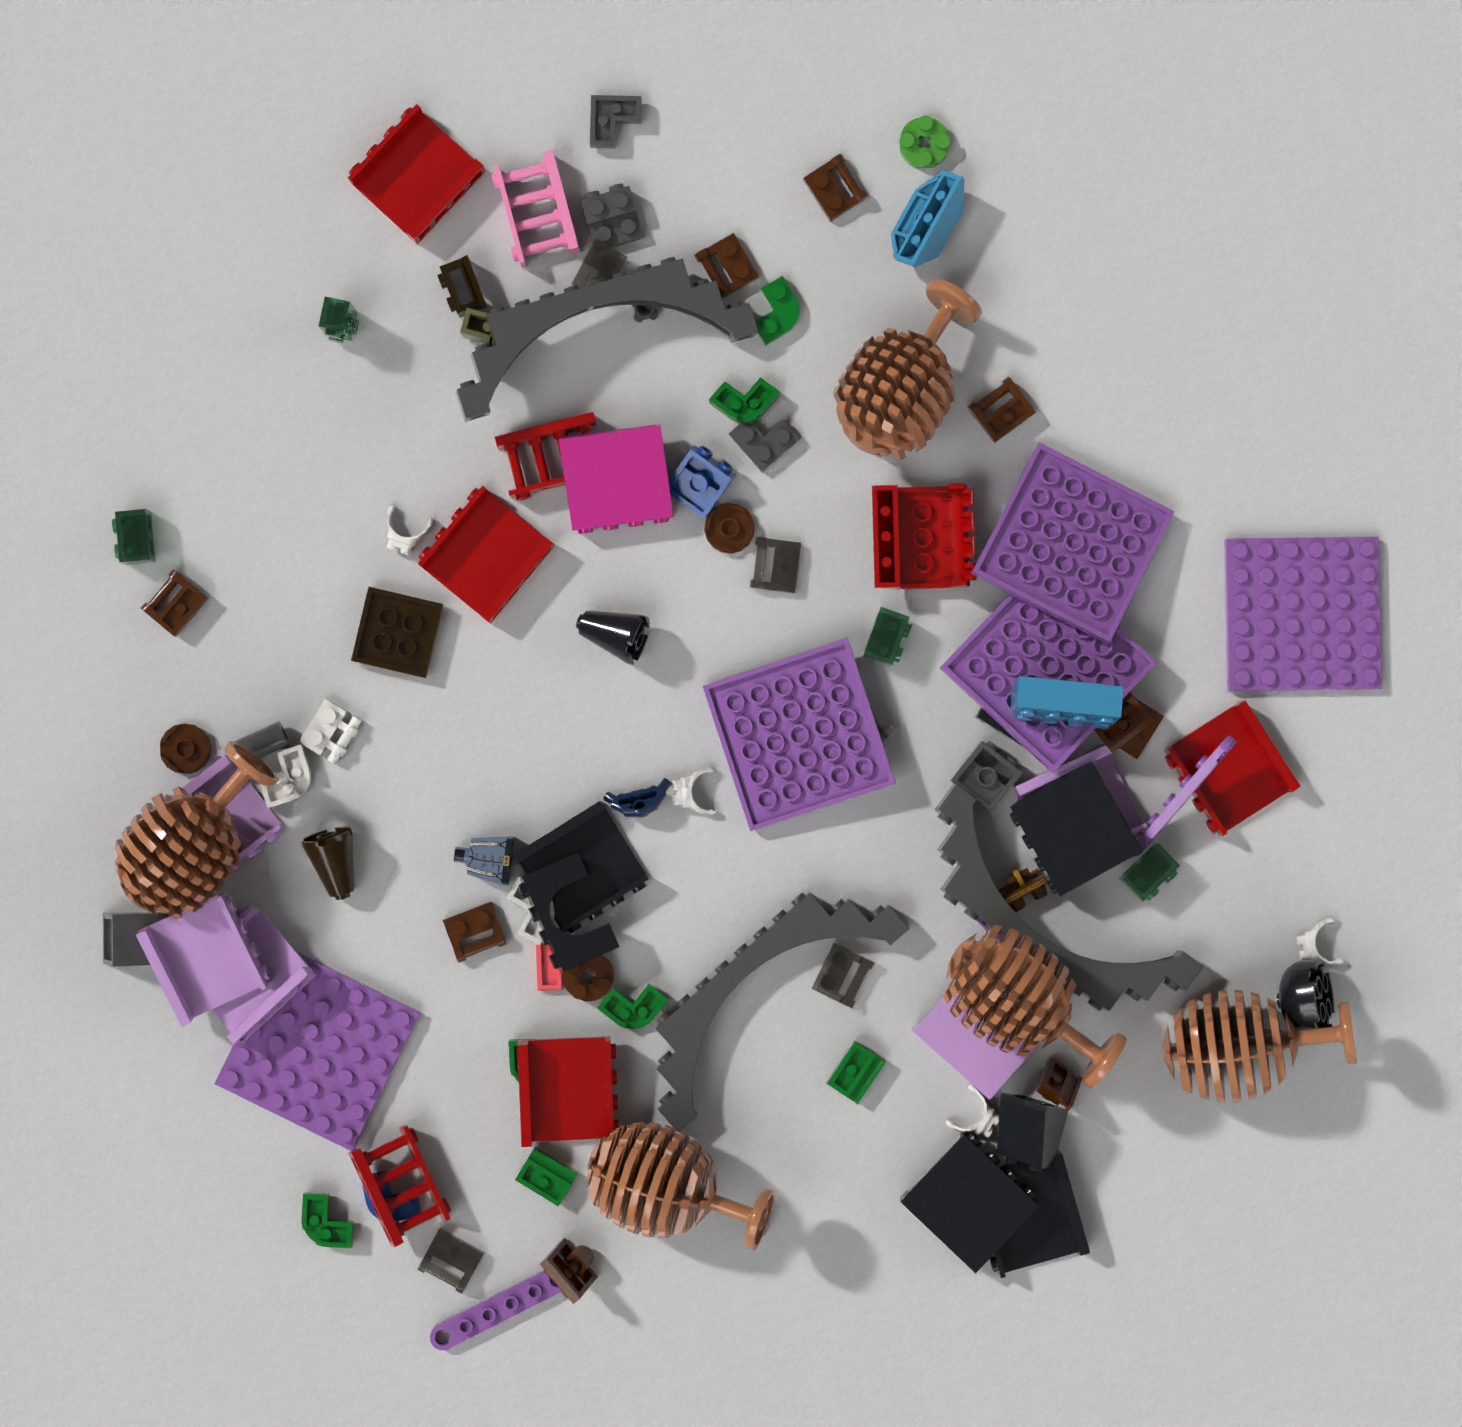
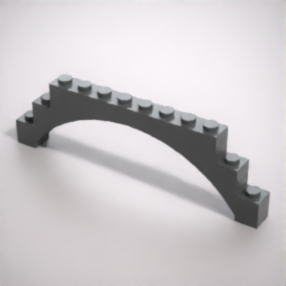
[456,257,758,422]
[934,784,1204,1011]
[656,892,909,1132]

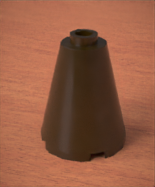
[302,826,354,900]

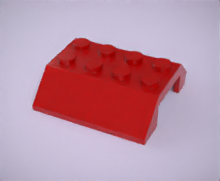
[872,483,977,590]

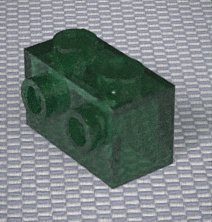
[318,297,359,343]
[112,509,156,565]
[863,607,912,666]
[1118,843,1180,901]

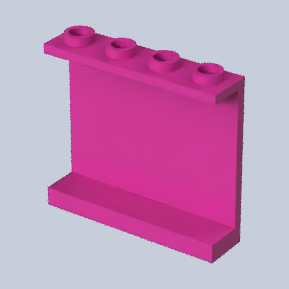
[559,424,673,534]

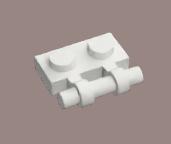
[299,699,362,765]

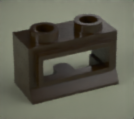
[437,255,488,318]

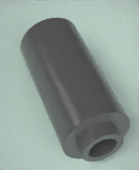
[234,721,290,758]

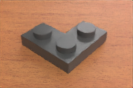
[590,95,642,148]
[729,420,800,473]

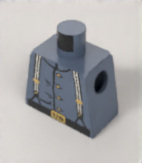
[454,836,515,886]

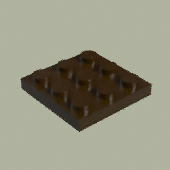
[351,587,444,678]

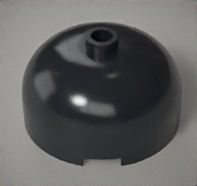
[1276,959,1335,1031]

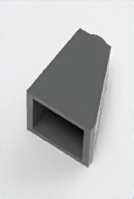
[103,912,169,967]

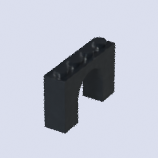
[518,853,620,973]

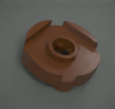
[563,955,614,1001]

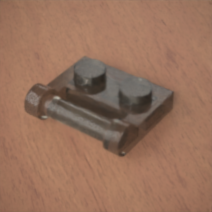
[750,537,801,594]
[811,942,875,1008]
[417,1228,485,1294]

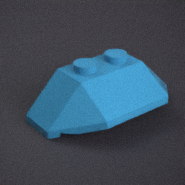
[891,170,965,268]

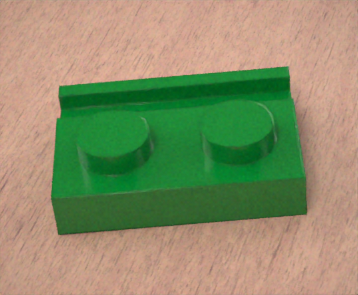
[826,1040,886,1104]
[515,1147,578,1207]

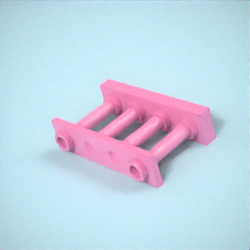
[491,150,580,268]

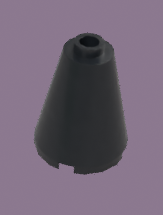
[576,611,650,665]

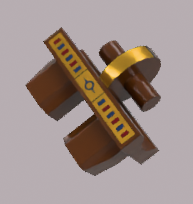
[998,866,1047,912]

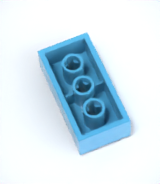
[1010,676,1123,729]

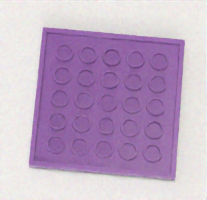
[971,442,1175,644]
[1224,537,1382,691]
[940,594,1157,774]
[703,638,896,831]
[214,952,421,1151]

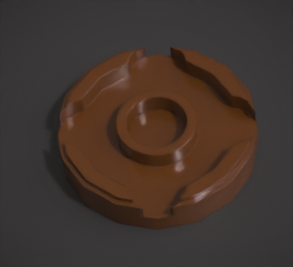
[704,503,755,554]
[160,723,212,774]

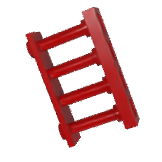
[495,412,597,501]
[348,1125,451,1247]

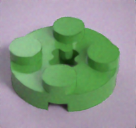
[899,116,950,169]

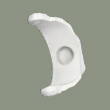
[386,505,434,556]
[671,768,717,815]
[1296,917,1344,965]
[945,1085,999,1138]

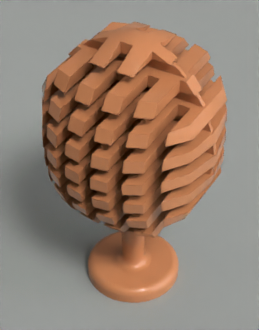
[834,279,982,460]
[115,741,279,920]
[942,925,1127,1088]
[1162,990,1357,1102]
[587,1122,775,1251]

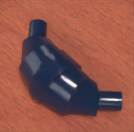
[603,778,672,818]

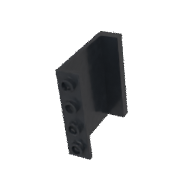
[1009,762,1143,897]
[513,801,649,935]
[900,1132,1039,1274]
[990,1150,1090,1278]

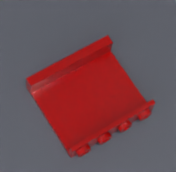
[348,104,486,245]
[418,485,555,624]
[1164,700,1301,836]
[517,1036,619,1147]

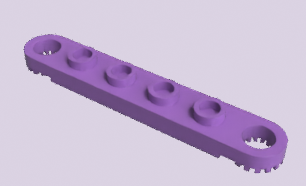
[1137,735,1237,856]
[430,1271,561,1350]

